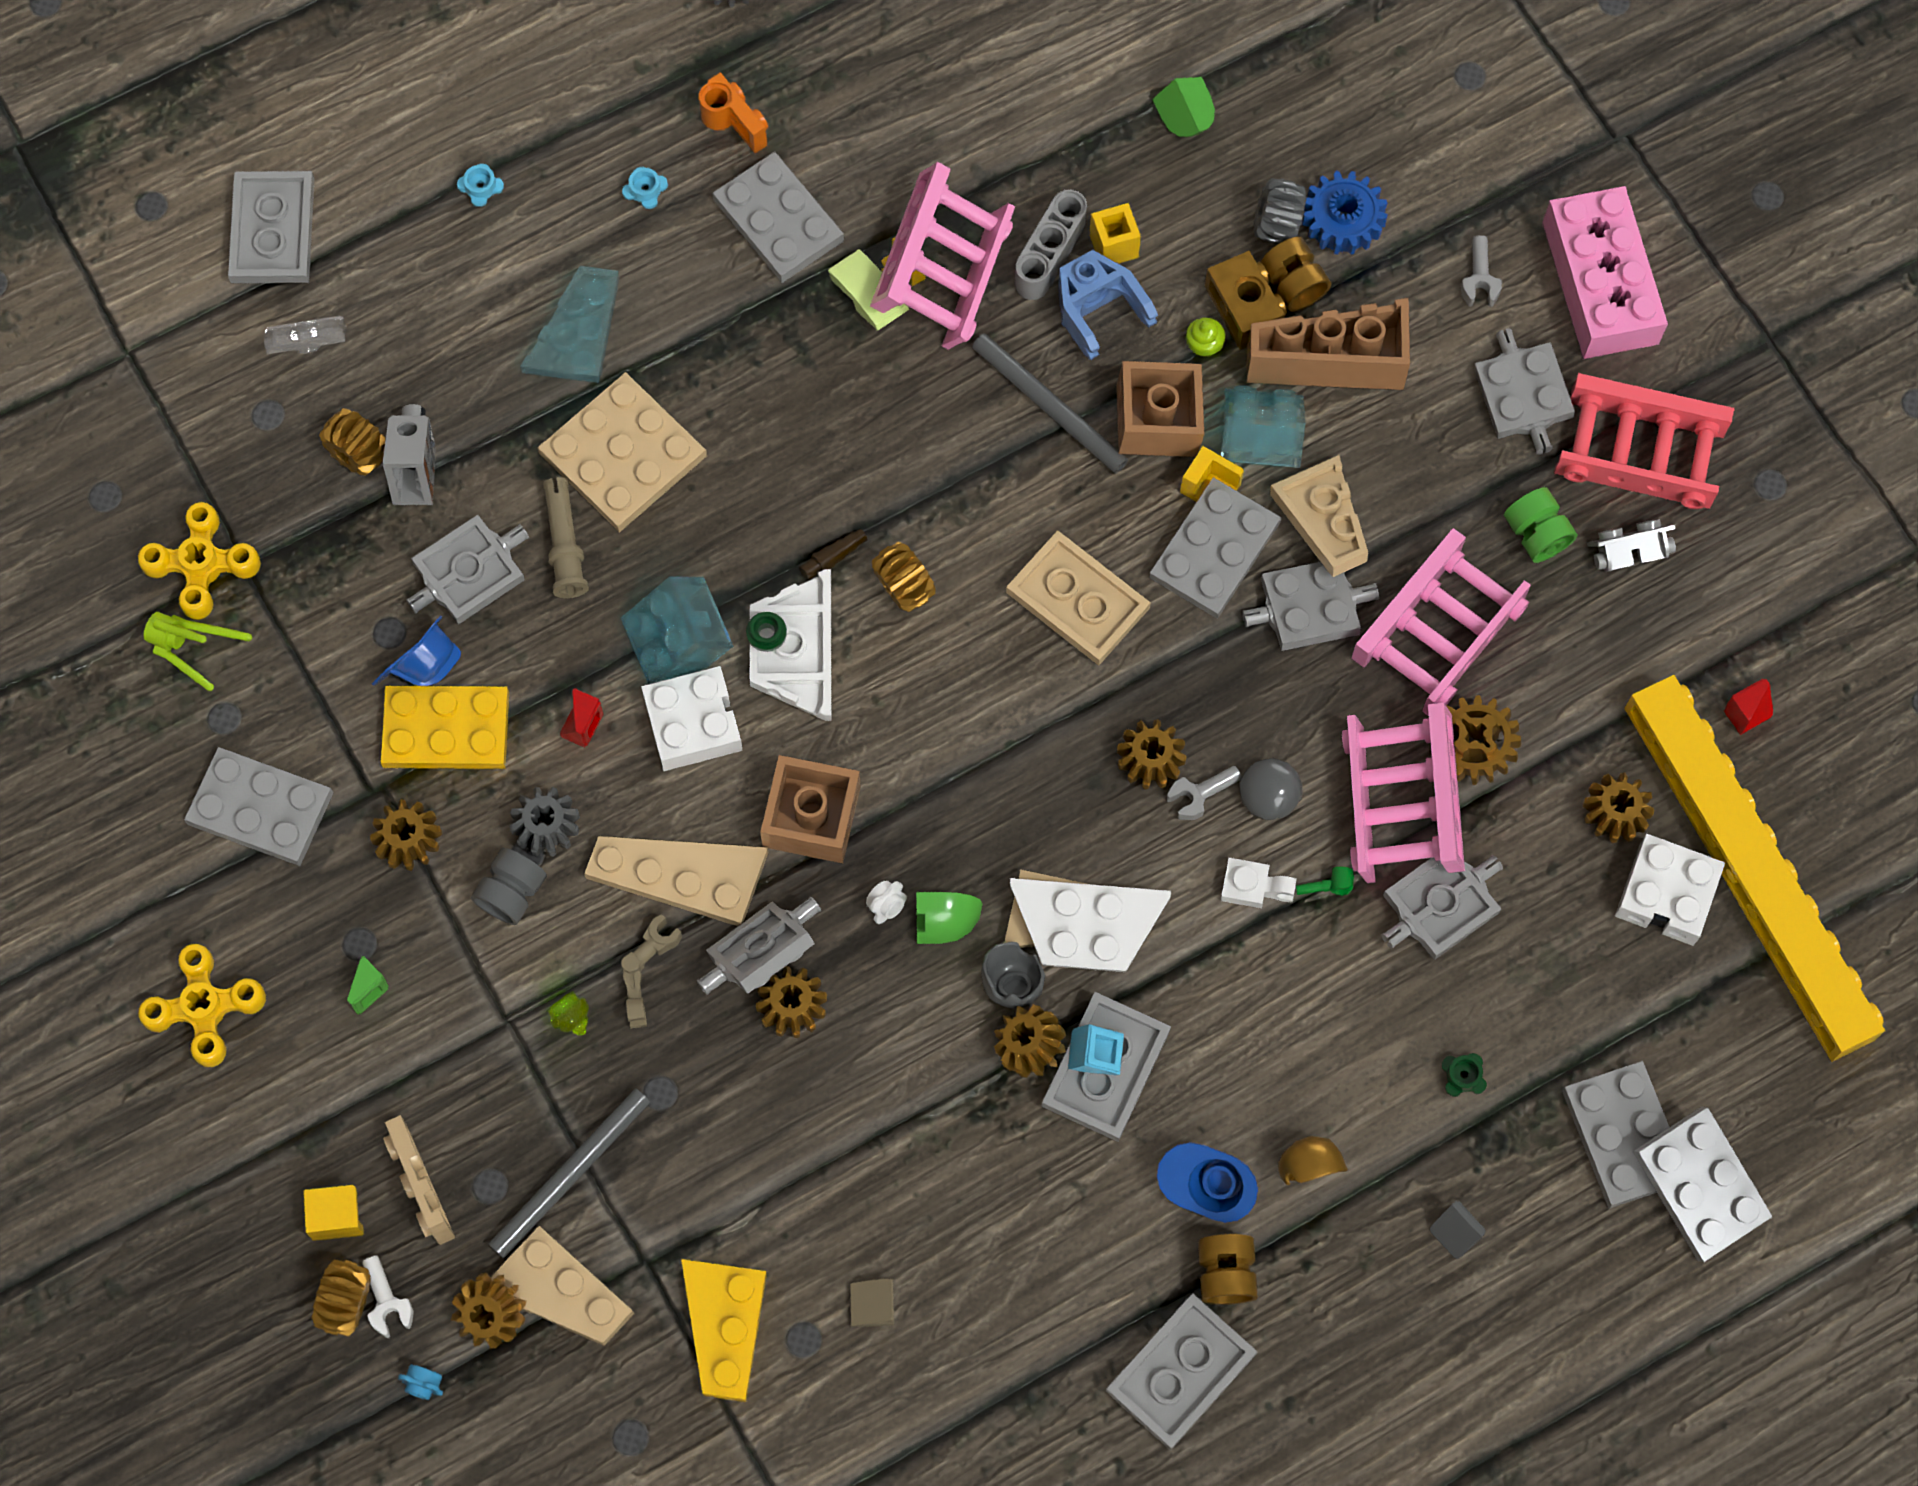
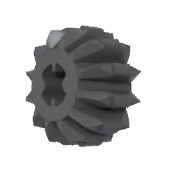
[1253,178,1307,245]
[510,787,580,857]

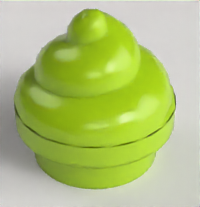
[1186,317,1225,356]

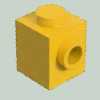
[1089,203,1141,264]

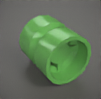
[1504,487,1578,563]

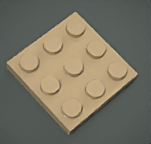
[538,372,707,533]

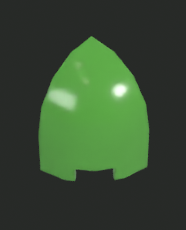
[1153,77,1215,137]
[916,892,983,944]

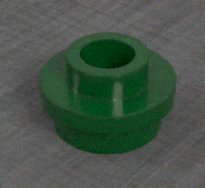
[746,612,787,652]

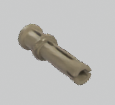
[543,477,589,598]

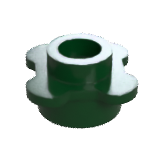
[1441,1053,1487,1097]

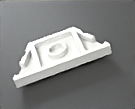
[750,569,832,721]
[1010,878,1171,972]

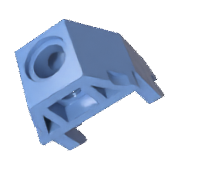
[1058,250,1158,360]

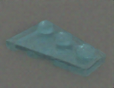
[521,266,620,383]

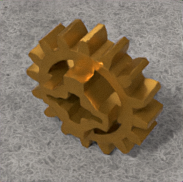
[1447,695,1521,785]

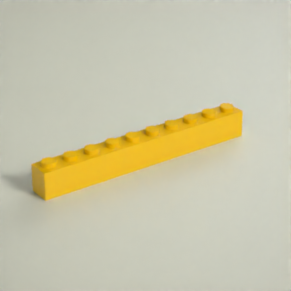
[1624,675,1885,1062]

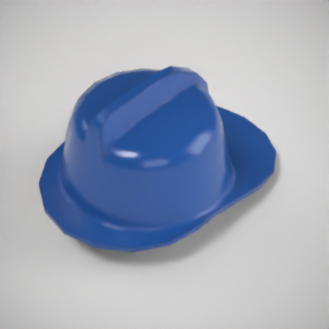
[372,615,461,686]
[1157,1142,1258,1223]

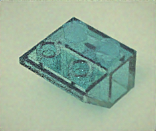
[1220,385,1306,468]
[621,576,733,685]

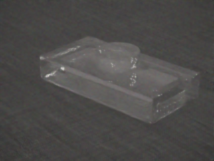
[264,316,346,354]

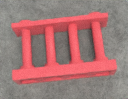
[1554,373,1734,509]

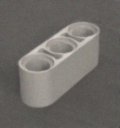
[1015,190,1087,300]

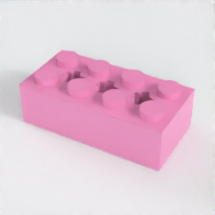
[1543,186,1668,359]

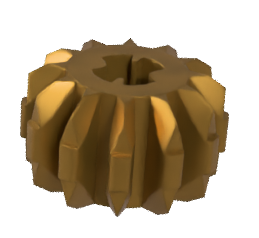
[319,408,386,476]
[872,542,936,612]
[1117,719,1186,790]
[1582,772,1654,843]
[370,799,442,871]
[756,966,827,1038]
[994,1004,1067,1078]
[312,1260,371,1336]
[451,1273,526,1349]

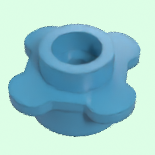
[398,1365,443,1400]

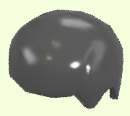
[1240,758,1303,820]
[981,942,1046,1009]

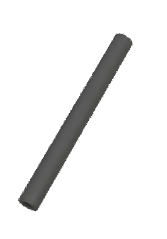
[972,333,1128,474]
[488,1088,651,1259]

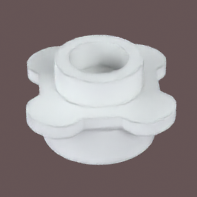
[866,881,907,924]

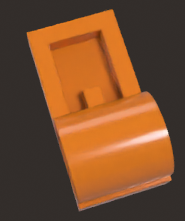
[699,72,768,154]

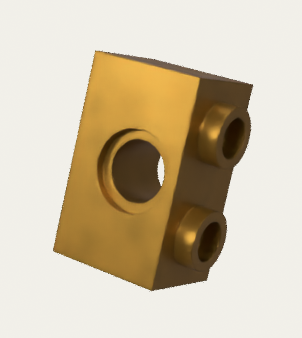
[1205,251,1287,350]

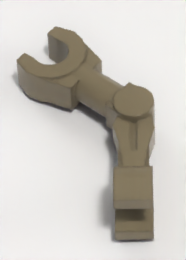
[621,914,682,1029]

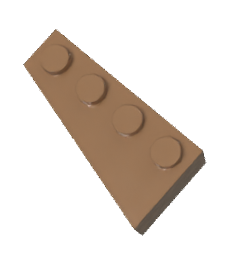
[1247,298,1410,390]

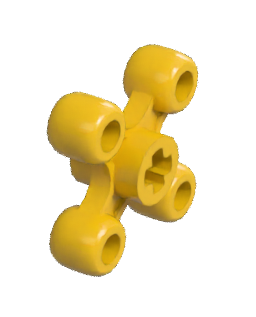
[138,502,261,620]
[138,944,266,1067]

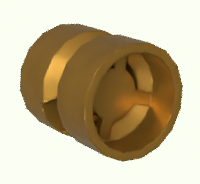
[1261,237,1332,311]
[1198,1234,1258,1305]

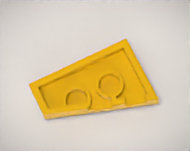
[681,1259,767,1402]

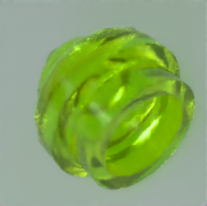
[547,991,589,1035]

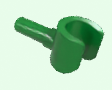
[1296,866,1354,896]

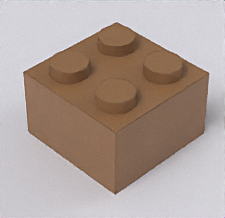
[1117,361,1204,457]
[760,755,861,863]

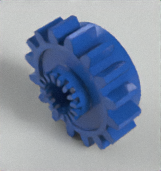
[1302,171,1388,255]

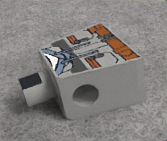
[383,404,436,505]

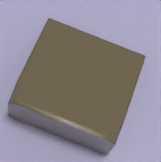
[850,1278,894,1327]

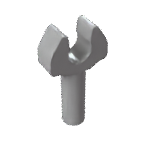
[1461,235,1502,307]
[1167,766,1242,820]

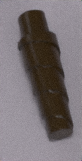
[799,529,868,580]

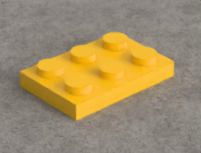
[381,686,509,769]

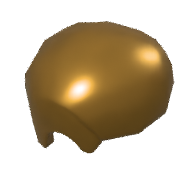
[1278,1136,1348,1185]

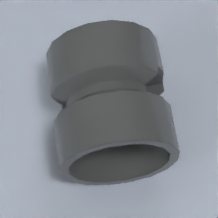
[471,847,547,926]

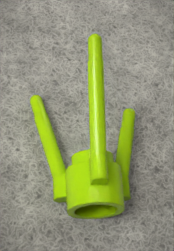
[143,612,252,691]

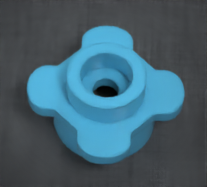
[457,164,504,207]
[622,167,668,209]

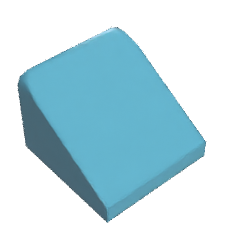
[1068,1024,1124,1075]

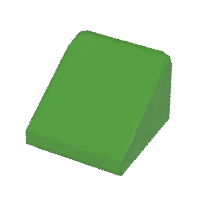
[347,956,389,1015]

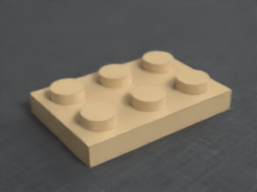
[1006,530,1151,666]

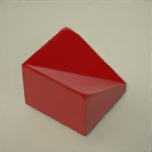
[1724,679,1773,735]
[560,689,604,748]

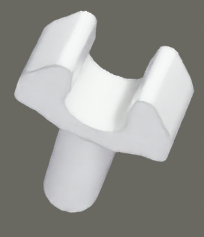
[362,1256,414,1338]

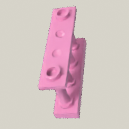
[870,162,1015,350]
[1352,528,1531,716]
[1342,702,1465,883]

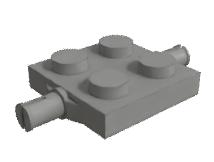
[1474,329,1575,455]
[406,515,529,625]
[1242,562,1379,651]
[1381,855,1503,960]
[697,897,821,995]

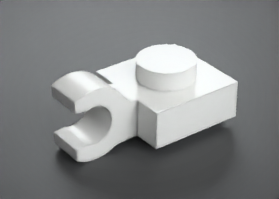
[1221,858,1296,909]

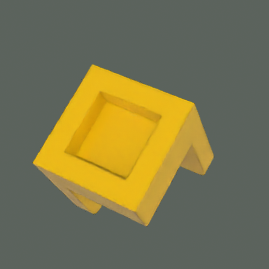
[1180,446,1244,502]
[304,1185,364,1241]

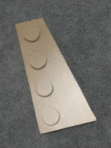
[584,836,769,926]

